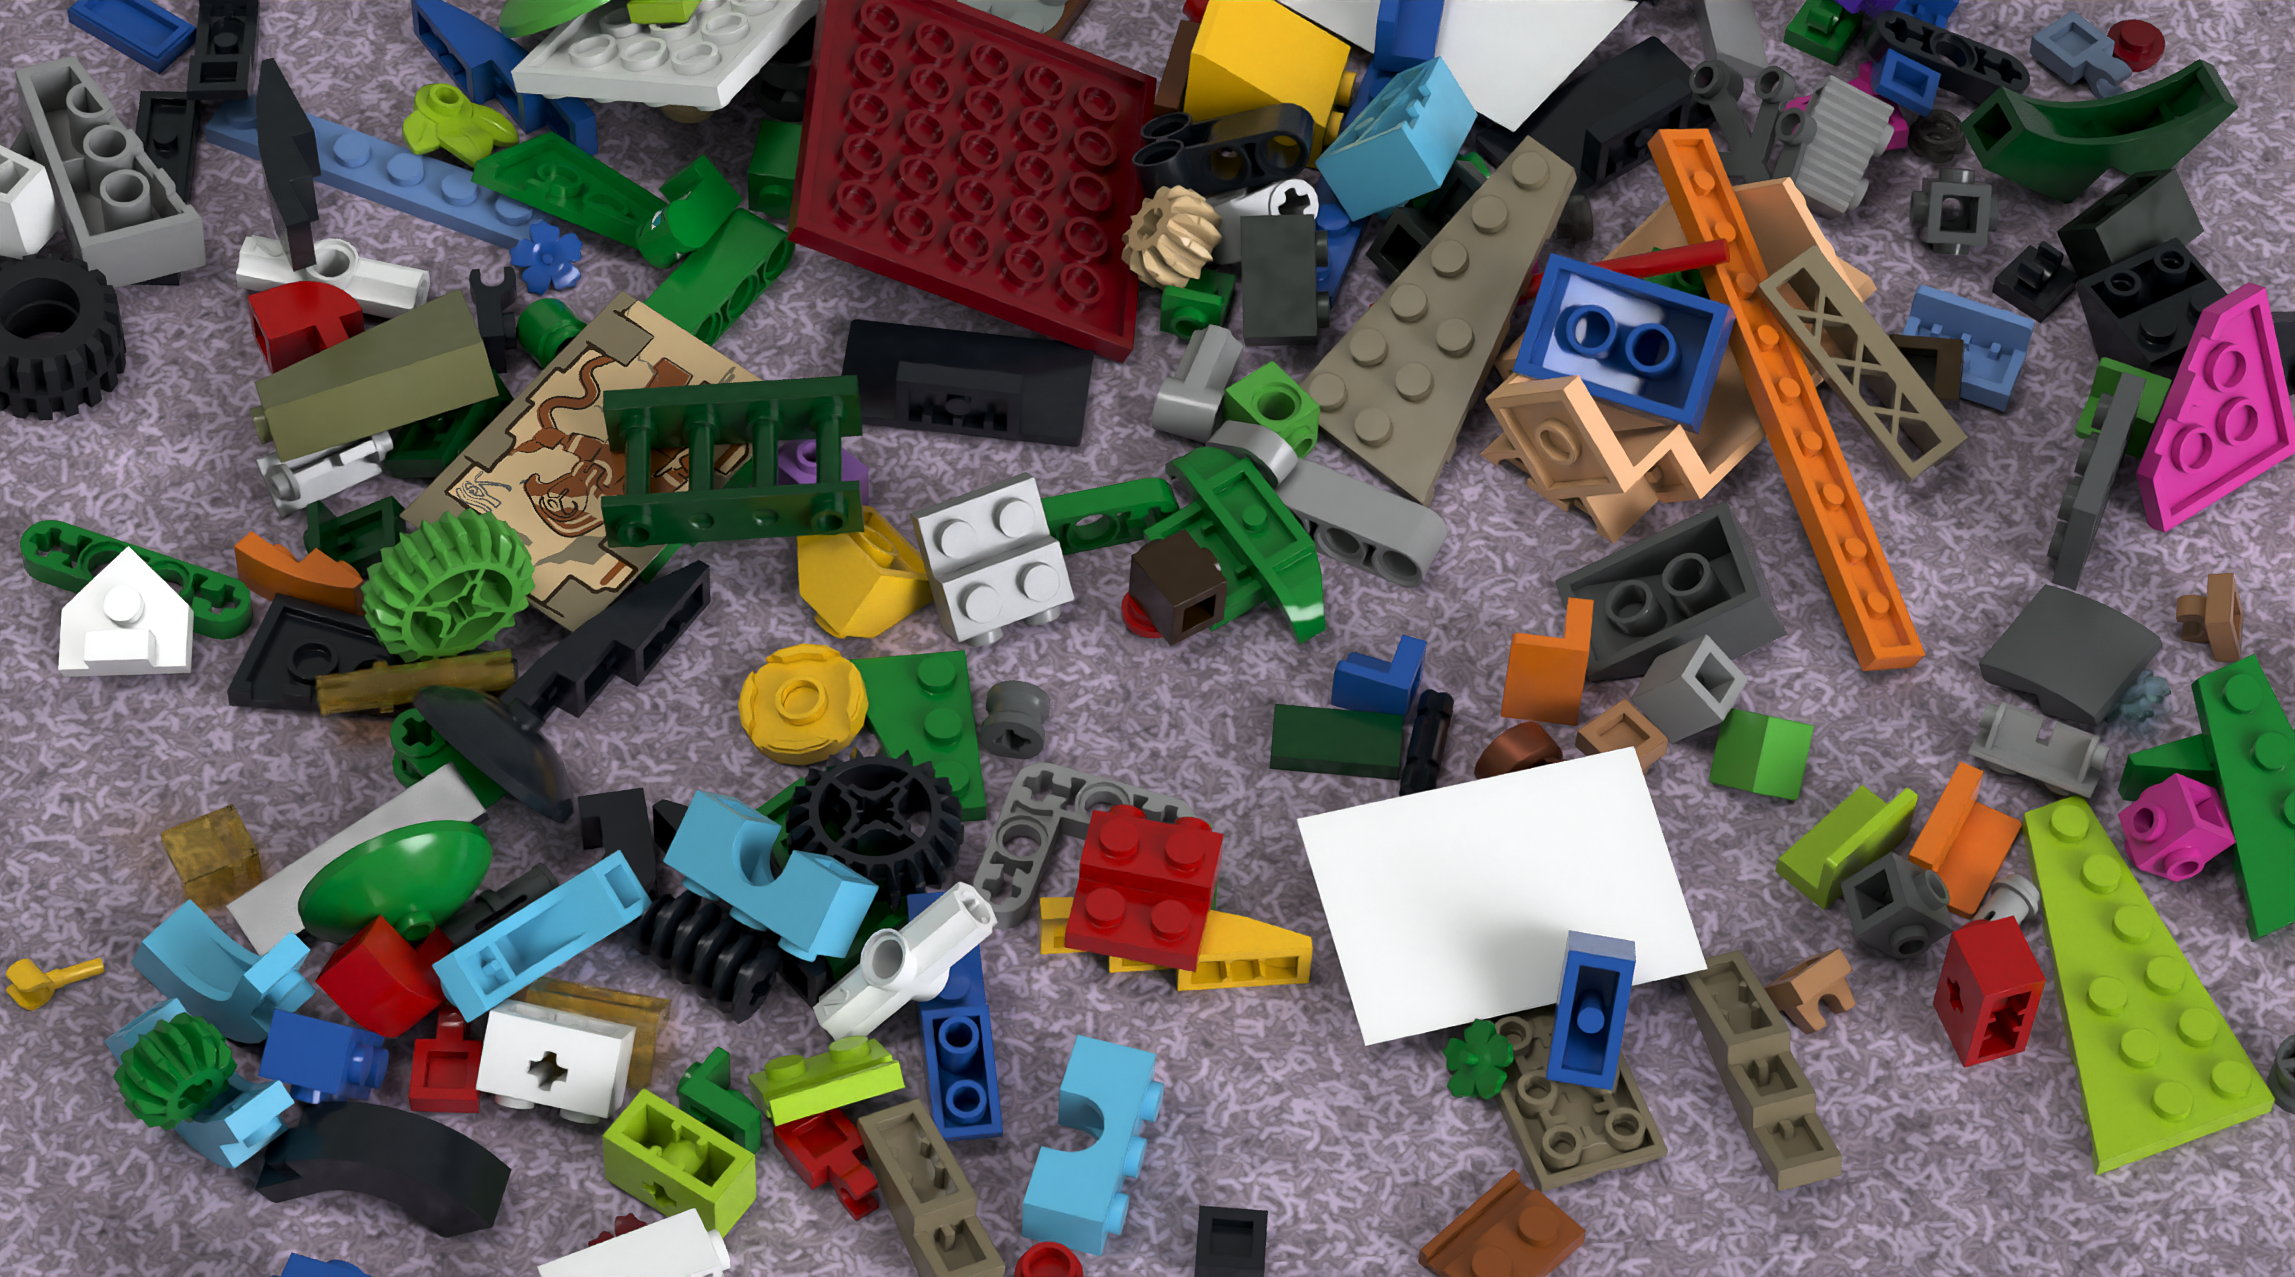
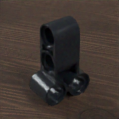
[1132,103,1316,199]

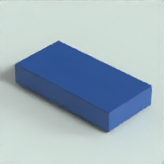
[67,0,197,74]

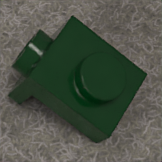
[303,495,407,577]

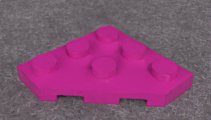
[2136,282,2295,533]

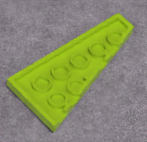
[2021,794,2275,1176]

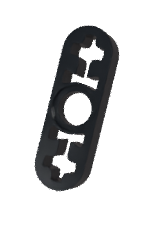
[1864,10,2030,104]

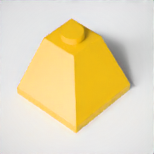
[796,505,934,639]

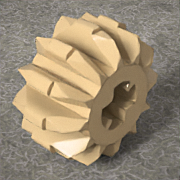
[1121,185,1222,291]

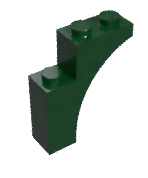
[1959,59,2239,204]

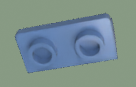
[1902,285,2035,411]

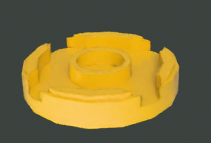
[738,643,869,766]

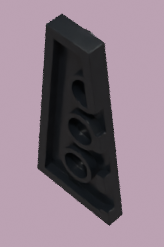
[227,593,519,717]

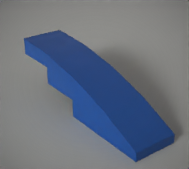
[411,0,598,156]

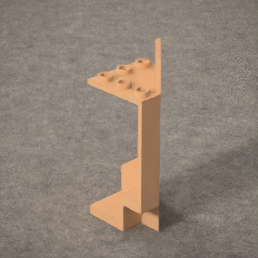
[1480,177,1877,544]

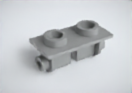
[255,430,393,518]
[1968,701,2110,798]

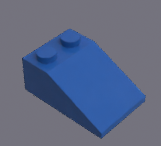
[1513,253,1736,434]

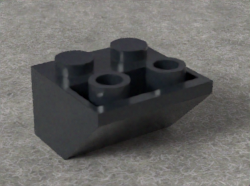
[2076,237,2228,394]

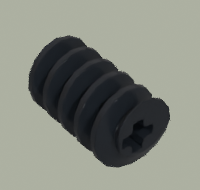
[633,890,782,1024]

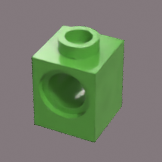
[1222,360,1320,459]

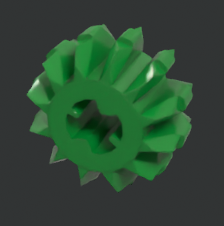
[113,1012,237,1131]

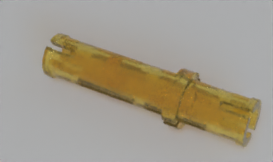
[314,648,515,717]

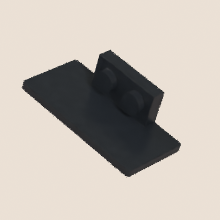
[1475,36,1717,208]
[841,319,1094,447]

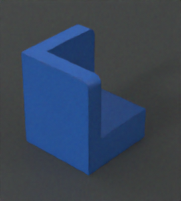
[1331,635,1427,726]

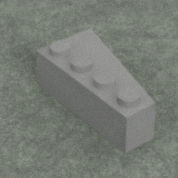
[15,56,207,289]

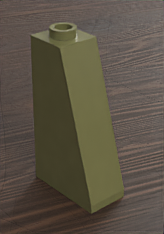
[250,289,499,463]

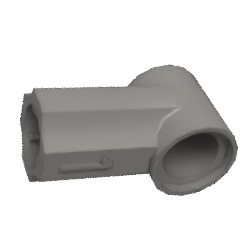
[1151,324,1244,444]

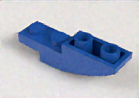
[906,891,1003,1142]

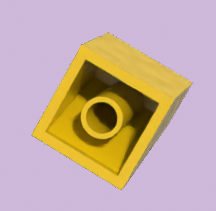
[1183,0,1357,169]

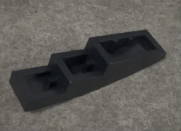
[256,58,321,272]
[499,560,711,720]

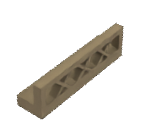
[1754,244,1968,484]

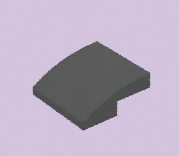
[1979,584,2163,727]

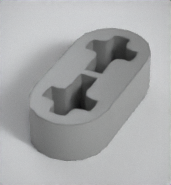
[1205,420,1299,487]

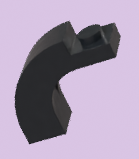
[255,1101,512,1238]

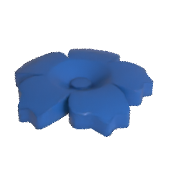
[509,221,583,296]

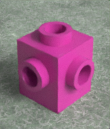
[2118,773,2236,882]

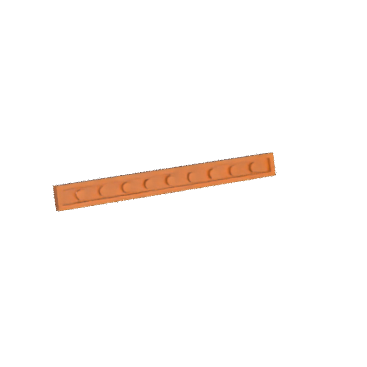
[1647,129,1926,671]

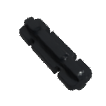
[1399,689,1454,797]

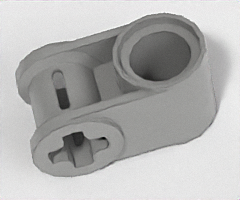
[1205,178,1319,265]

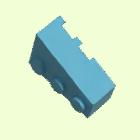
[1315,56,1478,222]

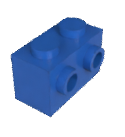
[258,1009,389,1104]

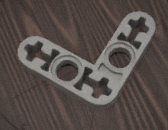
[973,762,1195,930]

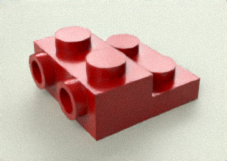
[1064,804,1224,972]

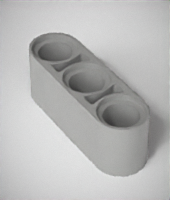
[1271,458,1448,588]

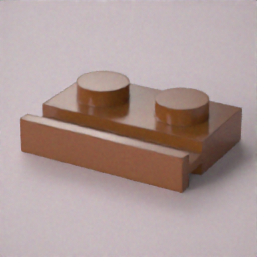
[1418,1169,1586,1277]

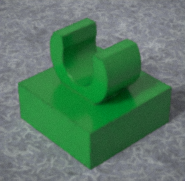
[1783,0,1864,66]

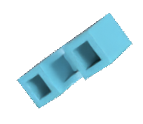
[663,790,879,962]
[1022,1035,1164,1256]

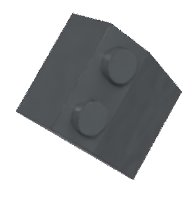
[1555,501,1787,682]

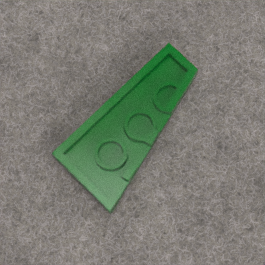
[2191,654,2295,942]

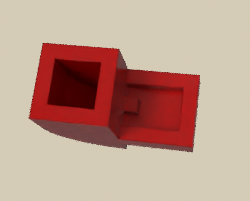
[247,281,365,374]
[315,914,454,1038]

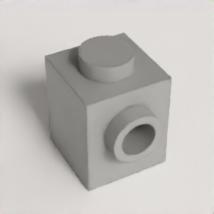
[1631,634,1748,743]

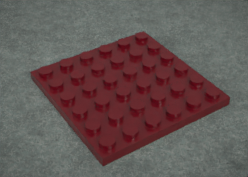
[787,0,1157,364]

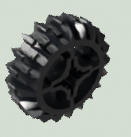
[785,744,964,914]

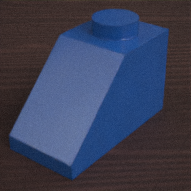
[1546,930,1636,1091]

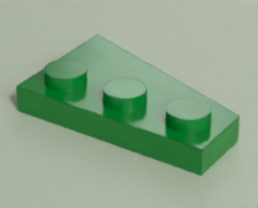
[471,131,668,250]

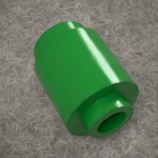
[516,298,587,369]

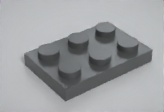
[2047,372,2147,591]

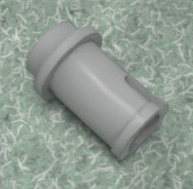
[1966,874,2040,925]

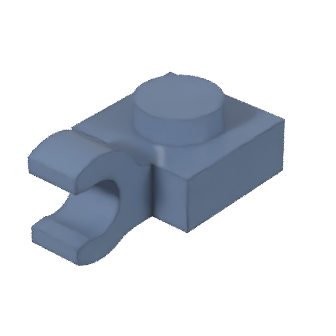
[2029,10,2132,99]

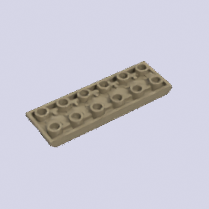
[1462,1003,1668,1192]

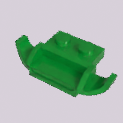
[1143,447,1326,645]

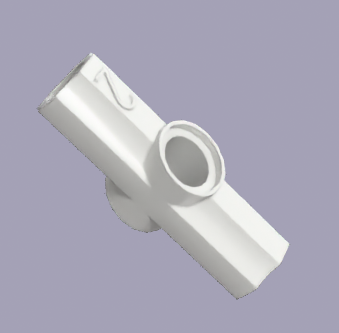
[236,235,430,319]
[813,882,998,1041]

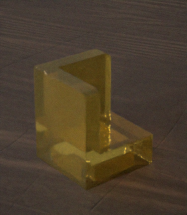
[161,804,263,912]

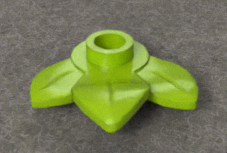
[402,83,519,168]

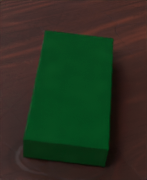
[1269,704,1403,780]

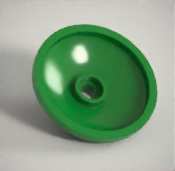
[297,820,493,945]

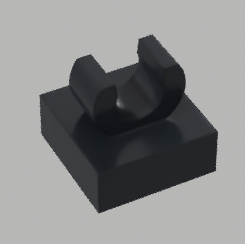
[1992,241,2079,323]

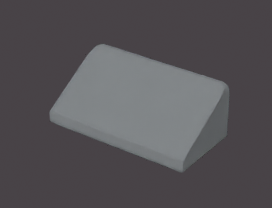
[1692,0,1769,78]

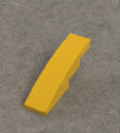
[1038,897,1313,991]

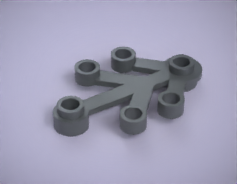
[1689,60,1817,185]

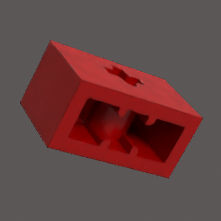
[1932,915,2046,1068]

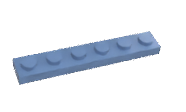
[205,94,555,250]

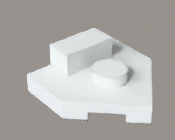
[58,546,194,677]

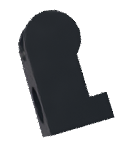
[578,788,658,922]

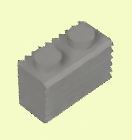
[1794,75,1894,219]

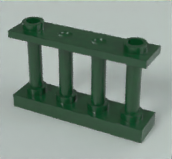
[601,375,864,548]

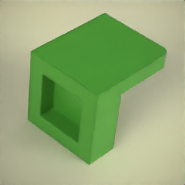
[2075,357,2172,459]
[1709,708,1814,800]

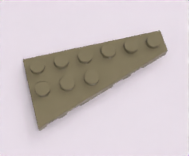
[1299,135,1577,508]

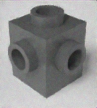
[1909,168,1999,255]
[1840,851,1954,961]

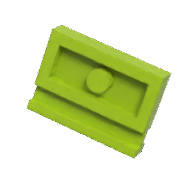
[747,1036,905,1126]

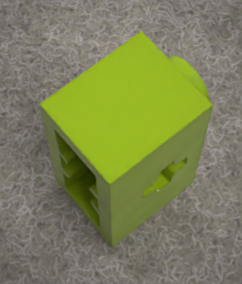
[602,1088,757,1239]

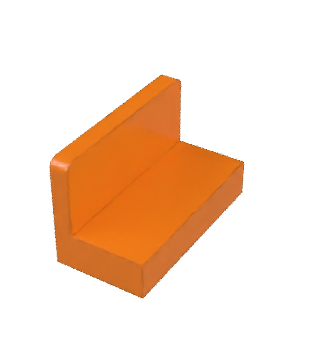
[1501,597,1594,726]
[1908,761,2022,920]

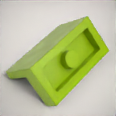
[1775,785,1918,910]

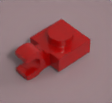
[408,999,484,1113]
[773,1107,879,1221]

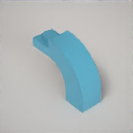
[432,849,652,1023]
[131,899,317,1043]
[104,998,295,1169]

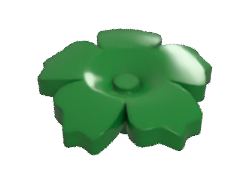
[1442,1018,1514,1100]

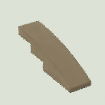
[1679,950,1842,1191]
[857,1098,1005,1277]

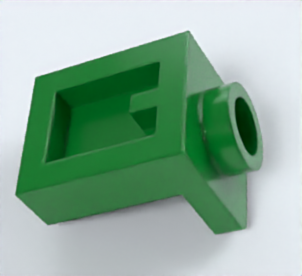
[1160,268,1236,341]
[676,1046,761,1154]

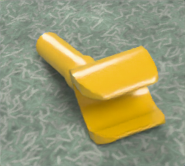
[6,957,104,1011]

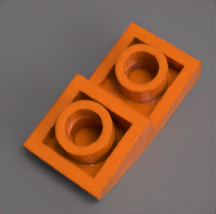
[234,531,366,617]

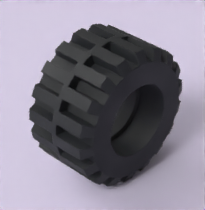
[0,253,126,421]

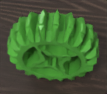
[361,508,536,666]

